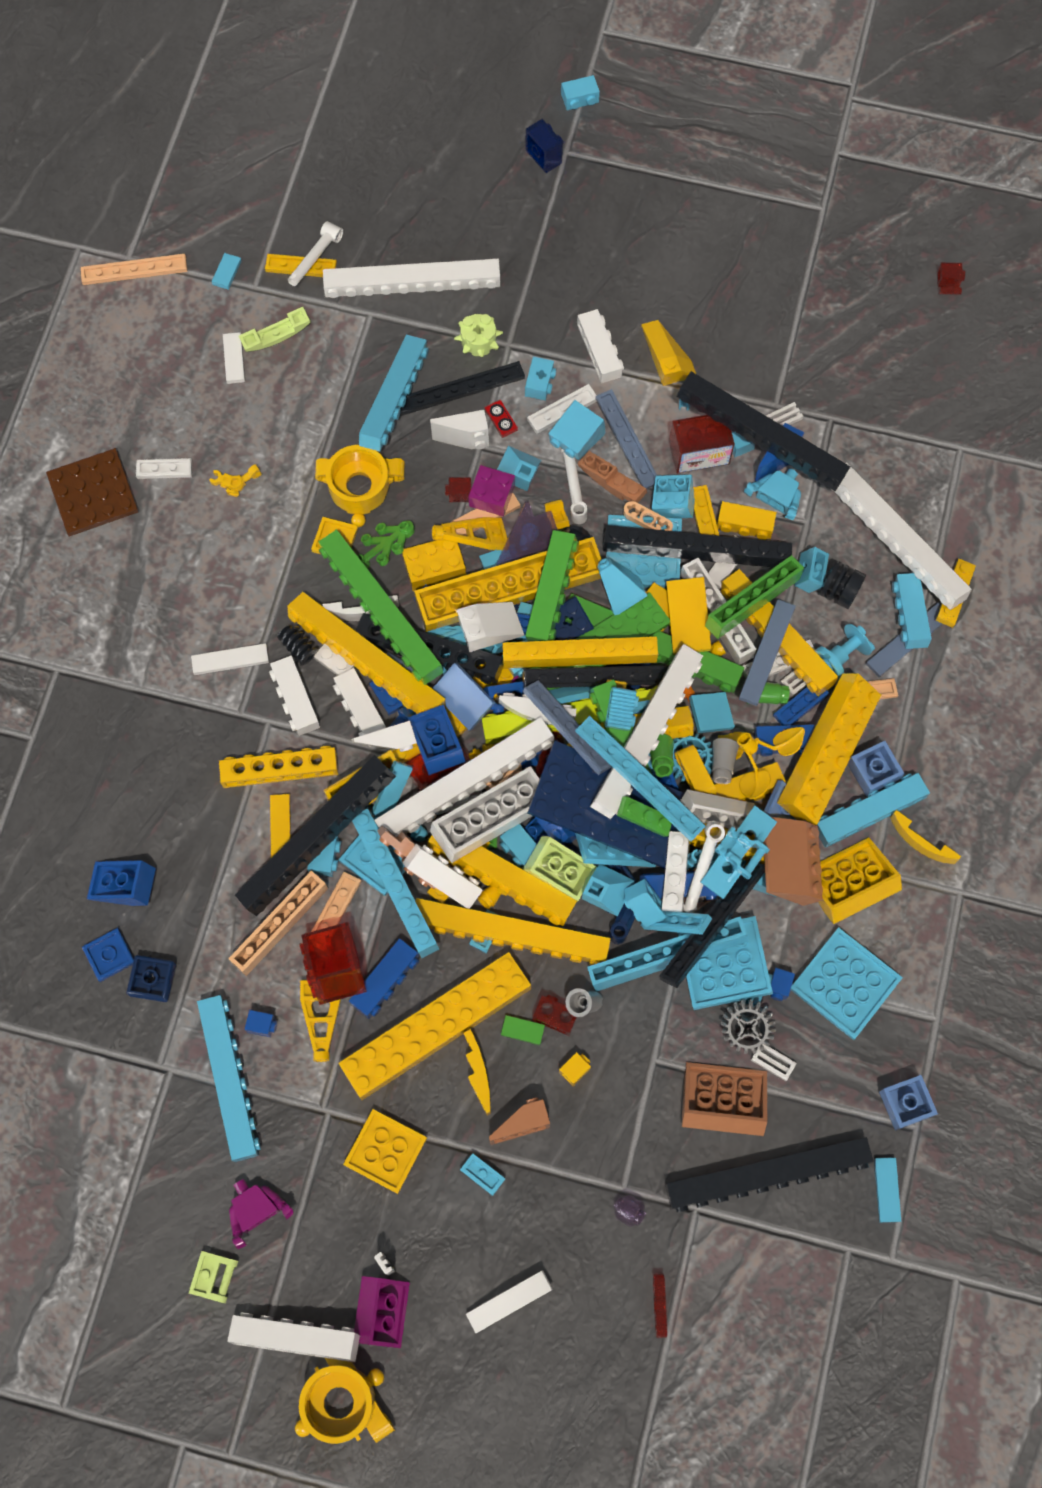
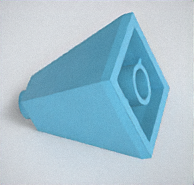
[597,558,647,615]

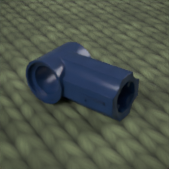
[609,903,635,945]

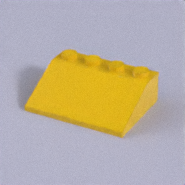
[818,838,902,924]

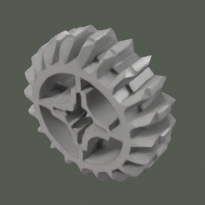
[721,999,776,1054]

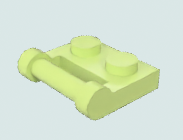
[189,1251,238,1304]

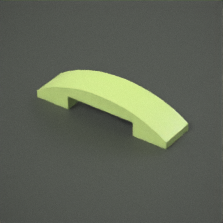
[239,307,310,352]

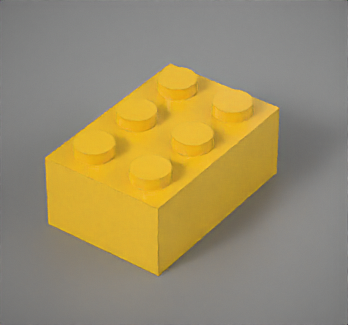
[402,540,466,591]

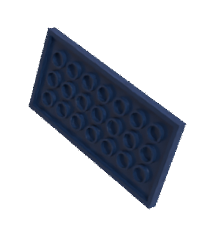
[527,741,685,869]

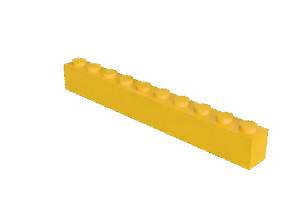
[287,592,446,714]
[415,898,611,965]

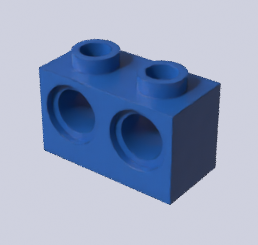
[483,681,524,713]

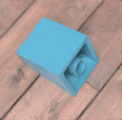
[548,400,606,460]

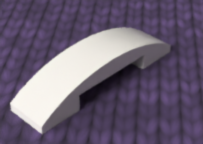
[323,595,399,621]

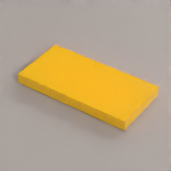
[666,577,711,655]

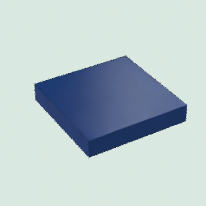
[82,928,134,982]

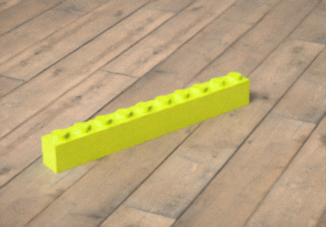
[482,686,658,744]

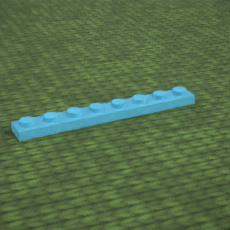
[575,716,706,841]

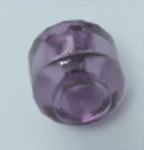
[614,1195,646,1227]

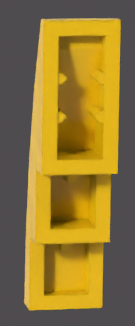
[464,1029,491,1116]

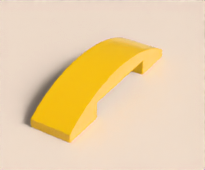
[890,810,961,864]

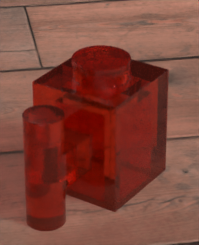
[937,262,965,294]

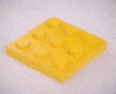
[343,1109,427,1194]

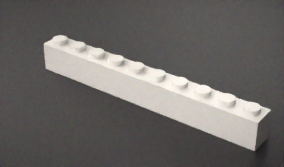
[323,259,500,298]
[831,463,972,610]
[590,644,703,819]
[374,717,555,837]

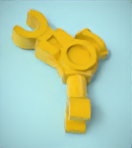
[209,464,262,497]

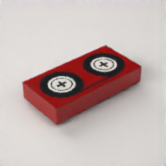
[485,400,518,438]

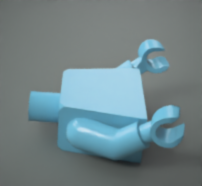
[744,469,801,520]

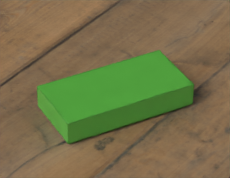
[501,1015,545,1046]

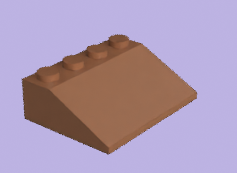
[764,817,823,906]
[682,1062,767,1136]

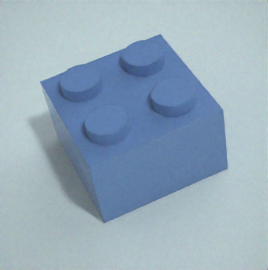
[848,741,904,797]
[879,1075,938,1131]

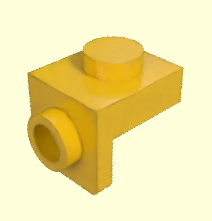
[545,500,570,531]

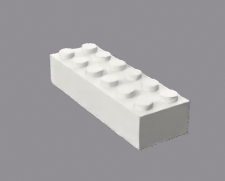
[430,766,539,863]

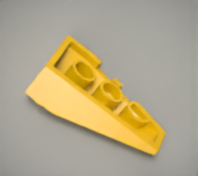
[641,320,696,386]

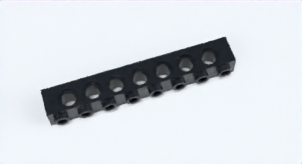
[355,613,504,684]

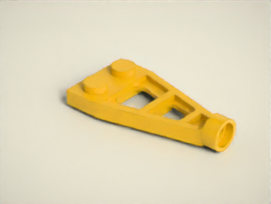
[432,517,509,551]
[300,980,341,1062]

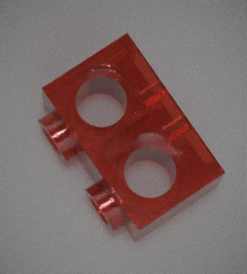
[532,995,577,1036]

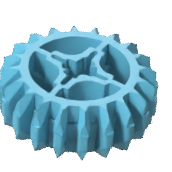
[672,733,713,783]

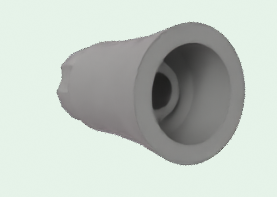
[712,738,739,784]
[566,988,603,1017]

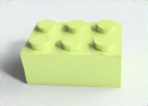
[523,836,597,901]

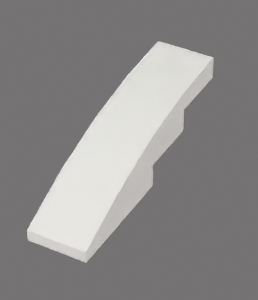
[466,1270,553,1333]

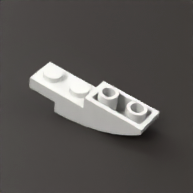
[498,693,576,725]

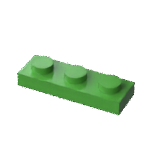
[617,796,672,837]

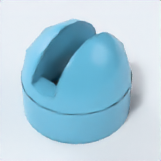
[411,825,428,842]

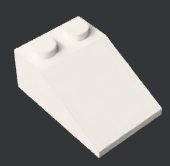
[430,410,489,449]
[457,602,524,652]
[351,721,417,752]

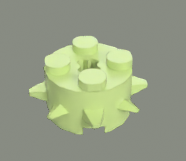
[454,314,503,357]

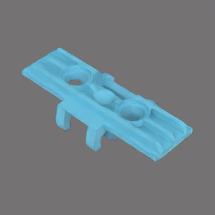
[700,806,777,899]

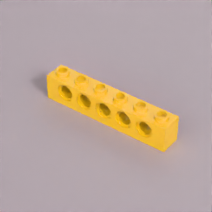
[219,746,338,788]

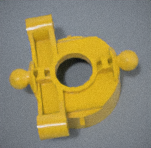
[315,445,405,528]
[295,1358,395,1444]

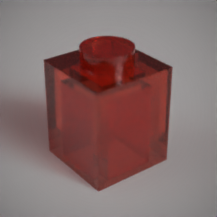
[445,477,471,502]

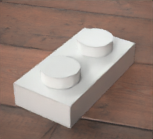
[314,644,355,676]

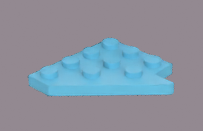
[575,833,656,867]

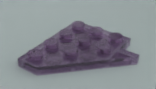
[494,502,558,567]

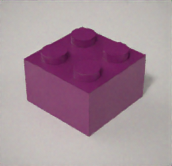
[468,465,515,517]

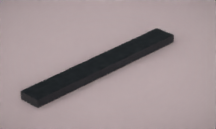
[399,361,525,417]
[523,665,670,688]
[659,858,765,988]

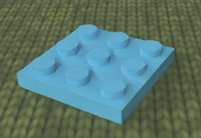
[339,816,405,896]

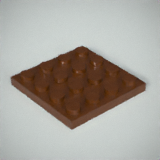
[46,448,139,537]

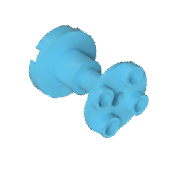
[815,624,875,681]

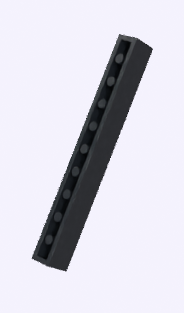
[676,371,851,491]
[603,525,793,568]
[235,755,396,916]
[665,1137,874,1213]

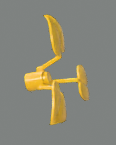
[718,727,805,799]

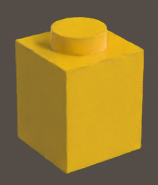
[559,1052,591,1086]

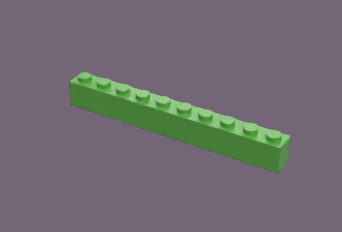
[318,529,444,685]
[565,594,745,693]

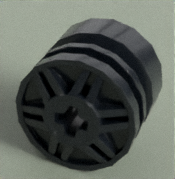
[820,561,866,609]

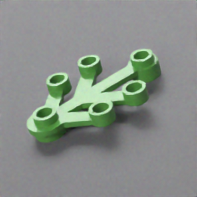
[357,521,414,569]

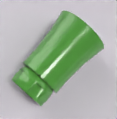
[746,682,790,704]
[650,734,674,777]

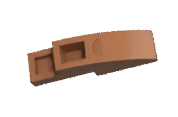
[578,451,647,503]
[377,826,436,889]

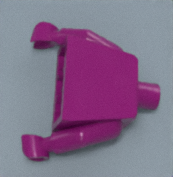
[229,1179,294,1249]

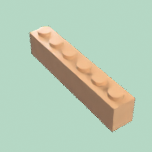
[229,871,328,976]

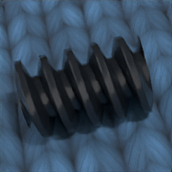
[277,625,318,666]

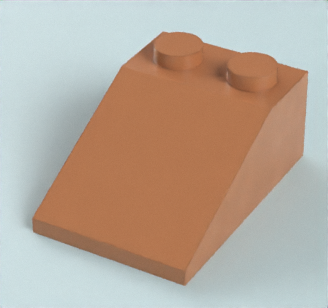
[489,1097,550,1145]

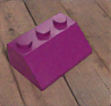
[354,1276,410,1348]

